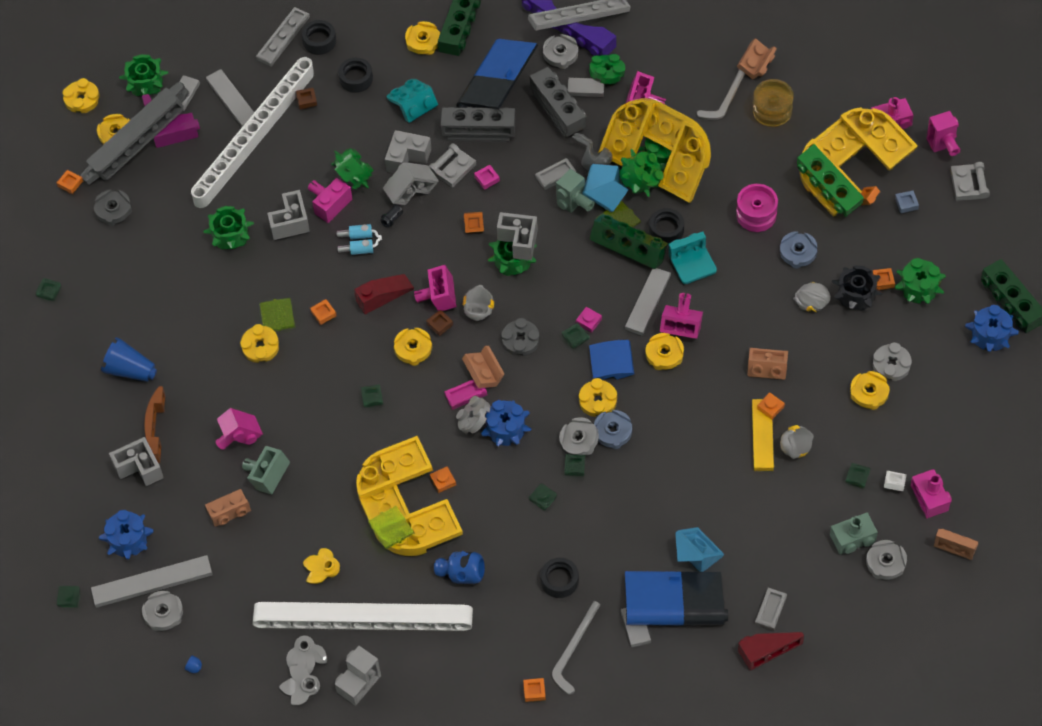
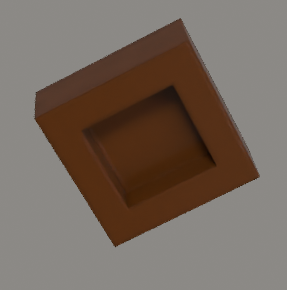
[296,88,317,109]
[426,310,453,336]

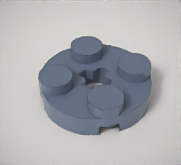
[780,232,817,269]
[594,410,632,449]

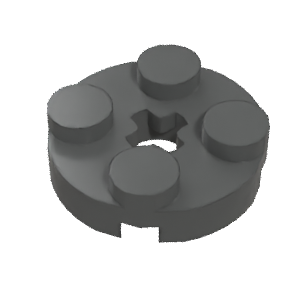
[94,190,132,226]
[501,318,540,356]

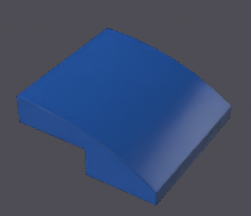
[589,340,634,380]

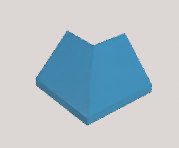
[582,164,628,213]
[675,527,724,572]

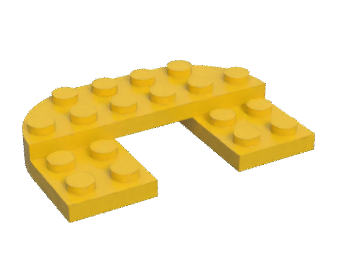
[598,98,711,202]
[799,107,918,217]
[356,436,463,556]

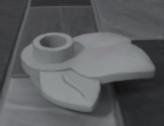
[286,635,327,674]
[279,665,320,705]

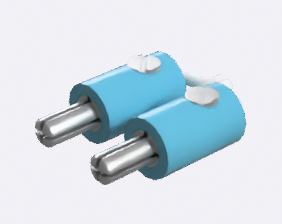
[337,224,382,255]

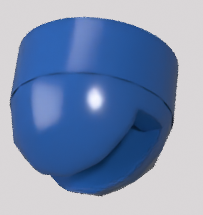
[185,655,202,673]

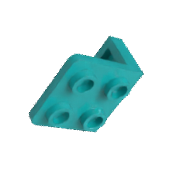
[386,79,439,123]
[668,231,717,284]

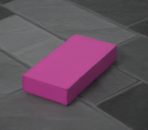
[444,380,487,410]

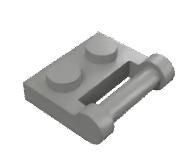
[429,143,476,188]
[950,162,990,201]

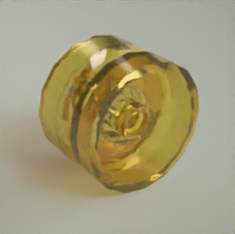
[753,79,794,126]

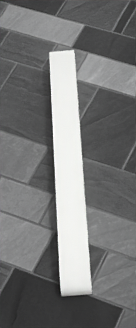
[191,57,314,208]
[252,602,473,631]

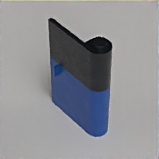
[456,39,538,109]
[625,571,728,625]

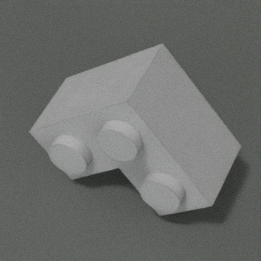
[385,130,431,173]
[383,162,439,205]
[267,190,310,240]
[497,212,538,260]
[109,437,164,486]
[335,646,381,706]

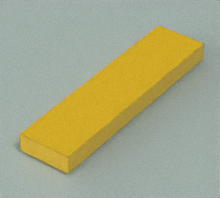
[752,399,774,471]

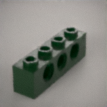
[438,0,481,56]
[589,214,668,269]
[981,259,1042,333]

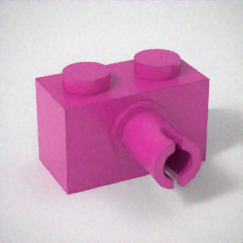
[625,71,666,104]
[871,97,913,129]
[926,111,961,156]
[308,178,352,223]
[414,265,457,311]
[660,293,703,339]
[216,408,263,450]
[910,469,952,518]

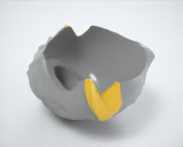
[793,282,831,313]
[462,285,494,321]
[780,425,814,459]

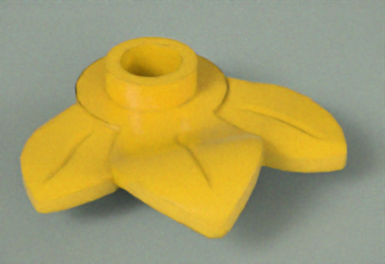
[303,548,340,584]

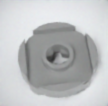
[543,34,578,69]
[873,342,912,381]
[456,396,490,434]
[559,417,599,457]
[866,540,907,580]
[142,591,183,631]

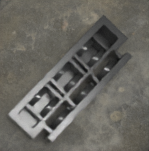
[530,67,587,138]
[441,107,515,142]

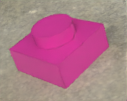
[474,165,500,190]
[576,307,602,333]

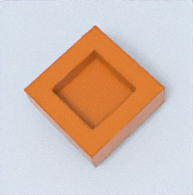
[56,170,83,194]
[861,186,880,205]
[464,212,484,233]
[872,268,895,290]
[310,299,337,325]
[757,392,785,420]
[430,467,456,493]
[523,678,546,702]

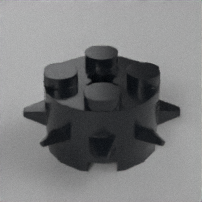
[832,265,883,310]

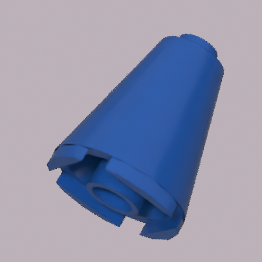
[101,337,157,382]

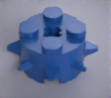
[965,305,1019,352]
[481,400,531,446]
[99,510,154,559]

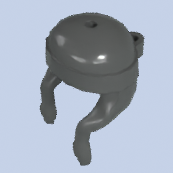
[572,133,613,176]

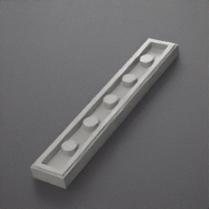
[528,0,631,30]
[91,555,213,608]

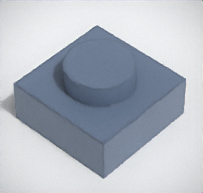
[895,190,919,213]

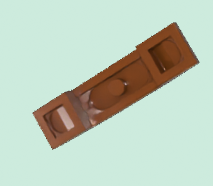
[145,386,166,463]

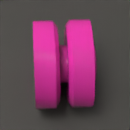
[736,183,778,232]

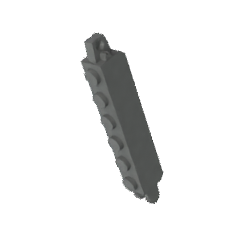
[80,82,189,185]

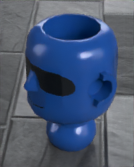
[434,551,485,584]

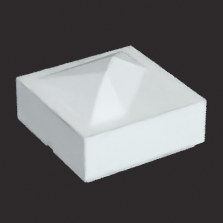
[884,471,907,491]

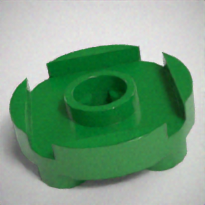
[589,54,625,84]

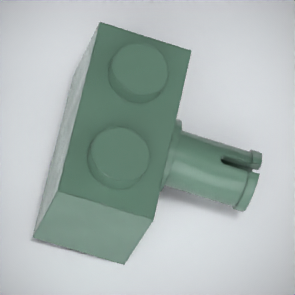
[556,168,595,213]
[242,446,290,495]
[830,512,878,555]

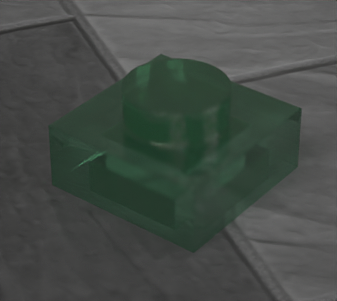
[36,278,62,301]
[562,322,589,349]
[361,384,383,407]
[565,454,585,476]
[846,463,871,488]
[529,483,557,511]
[57,586,80,608]

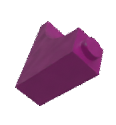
[142,94,200,148]

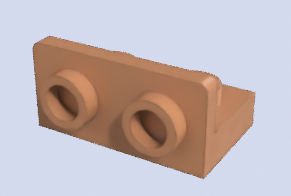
[737,38,777,80]
[462,346,504,388]
[747,348,788,380]
[205,489,251,527]
[934,529,978,560]

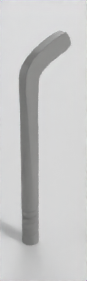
[697,69,745,120]
[552,601,600,695]

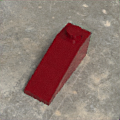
[354,274,414,315]
[738,632,804,671]

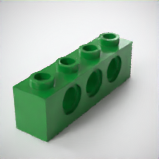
[797,144,864,217]

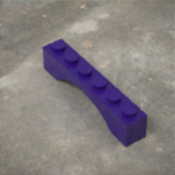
[522,0,616,56]

